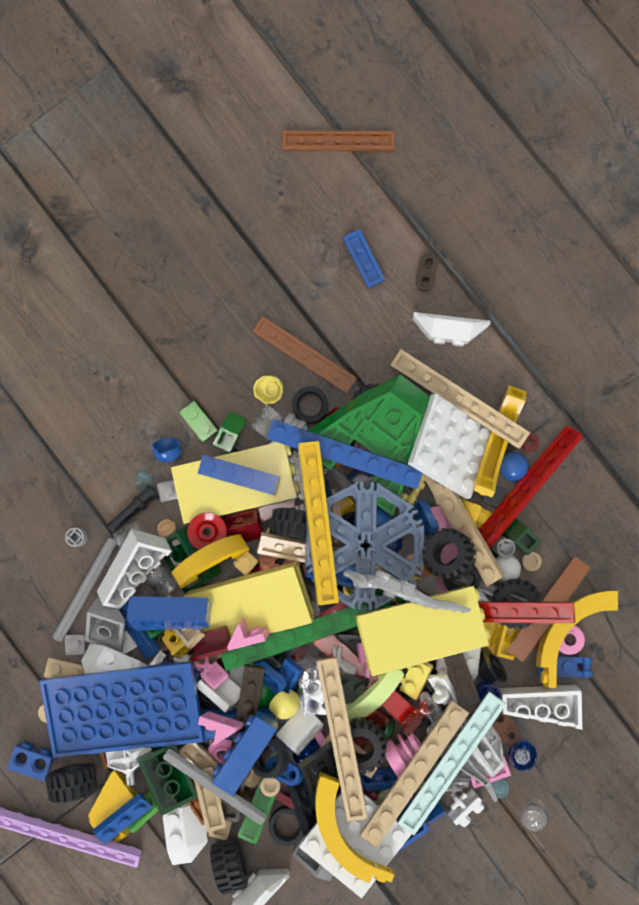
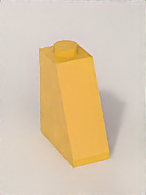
[88,770,137,828]

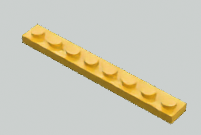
[298,441,339,605]

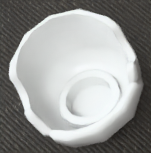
[496,555,521,583]

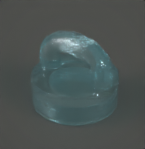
[135,470,155,490]
[491,778,509,799]

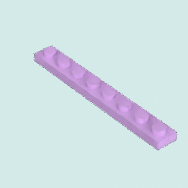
[0,807,142,868]

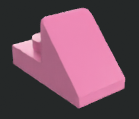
[227,618,270,651]
[198,711,244,745]

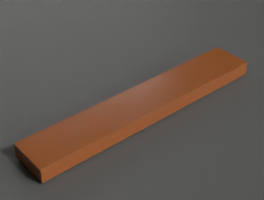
[282,130,395,151]
[252,316,357,395]
[506,556,591,662]

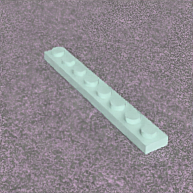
[398,691,506,835]

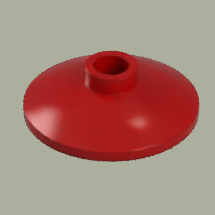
[187,512,227,550]

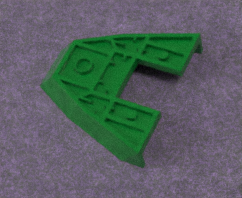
[309,375,430,517]

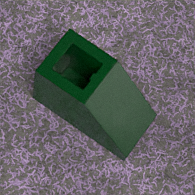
[503,518,542,555]

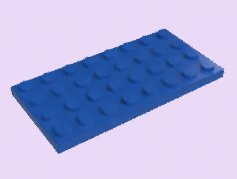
[39,661,205,758]

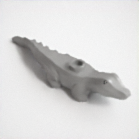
[344,570,471,613]
[419,691,498,802]

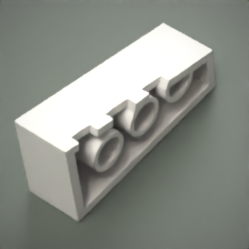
[97,529,172,609]
[498,685,582,730]

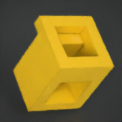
[233,551,260,575]
[161,629,191,659]

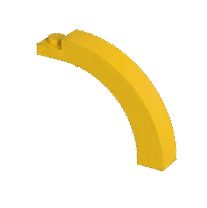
[473,385,527,497]
[536,591,618,688]
[315,772,395,883]

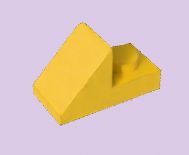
[460,498,492,528]

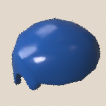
[151,438,182,463]
[500,451,529,482]

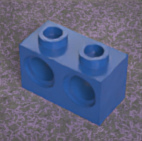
[7,741,56,781]

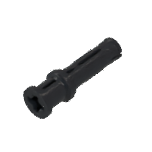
[107,484,160,534]

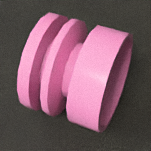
[385,728,421,777]

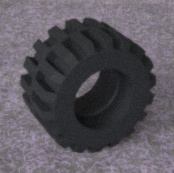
[269,508,307,541]
[422,528,476,580]
[491,578,542,630]
[350,717,387,774]
[45,763,99,803]
[210,837,248,895]

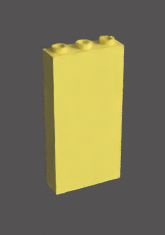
[171,442,300,524]
[183,561,316,638]
[355,585,490,676]

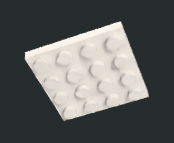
[408,394,491,499]
[299,792,411,898]

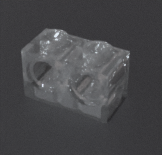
[299,669,327,715]

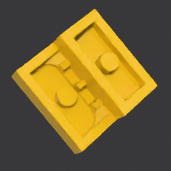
[480,622,522,661]

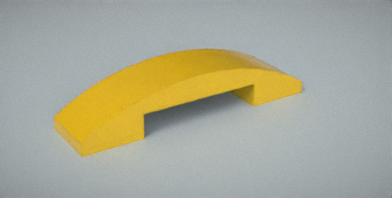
[171,534,250,588]

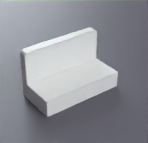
[196,677,241,712]
[276,705,324,755]

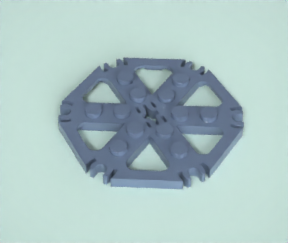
[305,481,424,610]

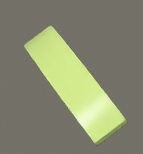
[346,669,404,723]

